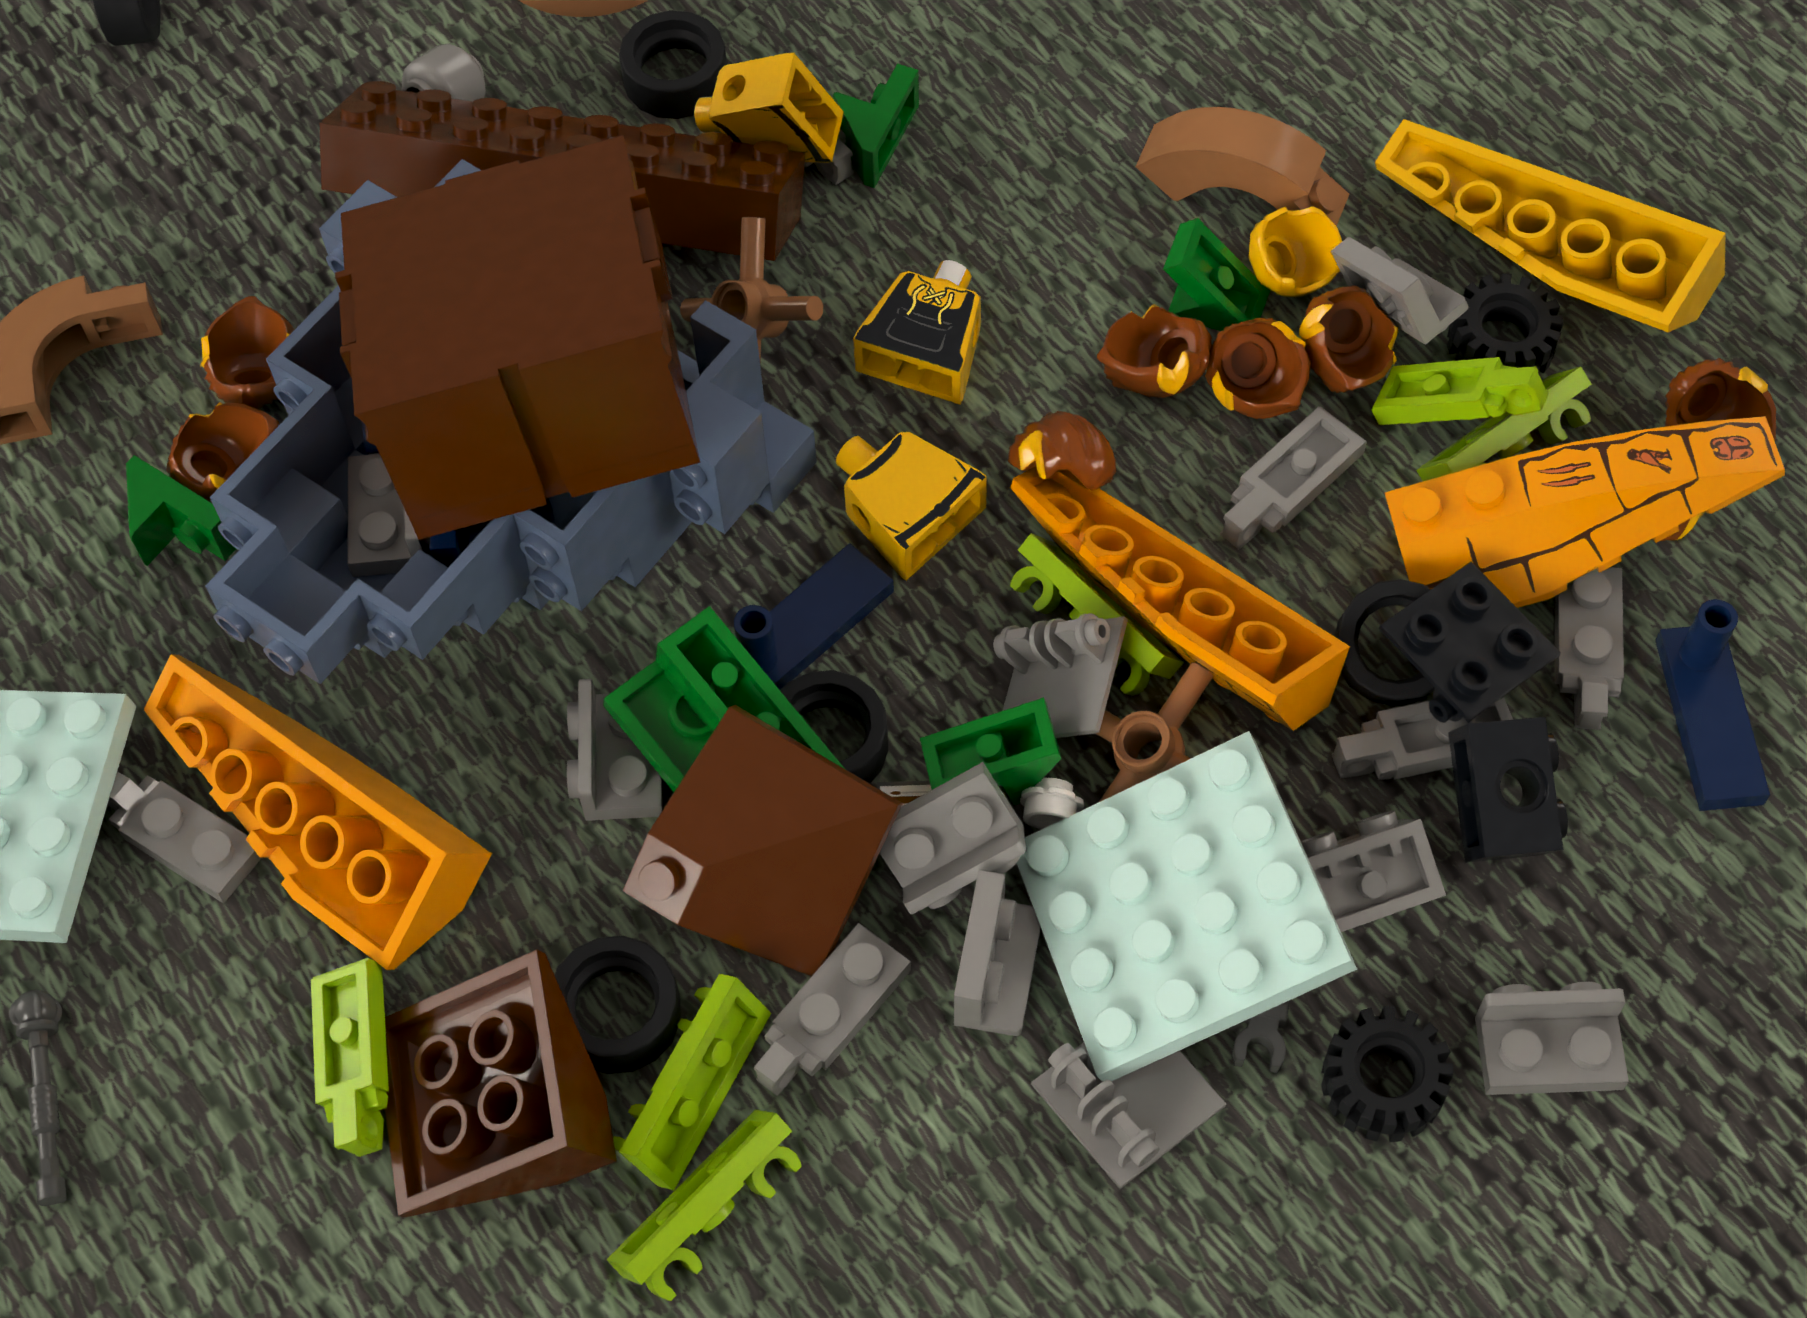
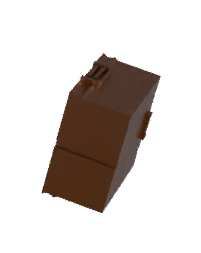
[335,135,701,540]

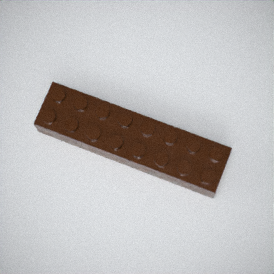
[319,81,805,261]

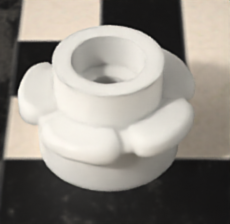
[1020,778,1084,829]

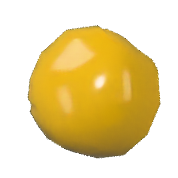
[1248,207,1342,297]

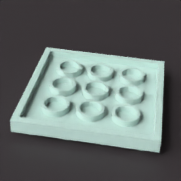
[0,690,136,943]
[1017,731,1357,1082]

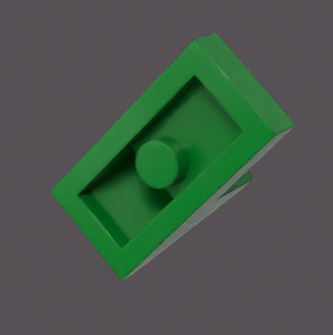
[833,63,919,188]
[1163,218,1270,331]
[126,455,236,566]
[920,697,1061,805]

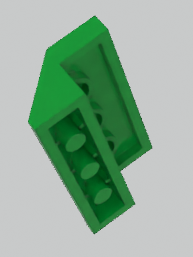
[603,606,846,792]

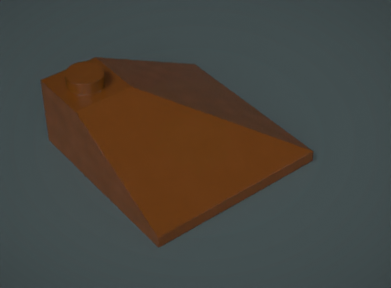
[622,705,903,976]
[385,950,617,1217]

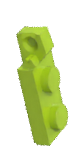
[1371,357,1549,425]
[311,958,389,1157]

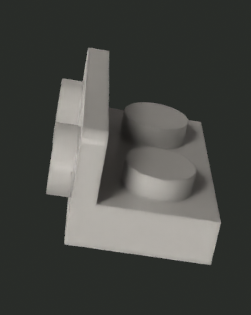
[1331,236,1469,345]
[348,454,430,577]
[567,679,664,821]
[880,762,1026,914]
[1301,811,1446,932]
[954,870,1041,1036]
[1475,982,1629,1095]

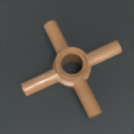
[680,217,823,364]
[1095,662,1214,802]

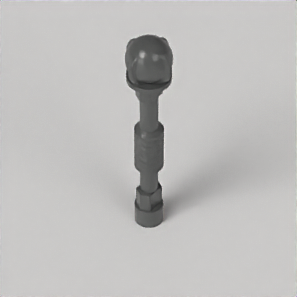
[9,990,67,1206]

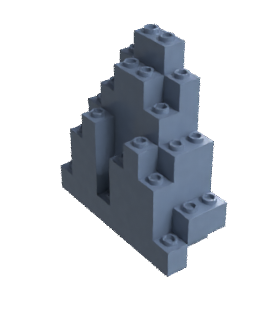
[205,159,817,684]

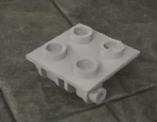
[993,613,1128,738]
[1031,1042,1226,1189]

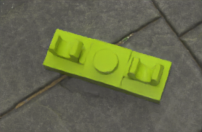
[1416,366,1592,481]
[1010,533,1184,696]
[613,973,771,1191]
[606,1110,802,1301]

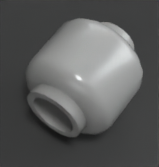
[401,44,486,102]

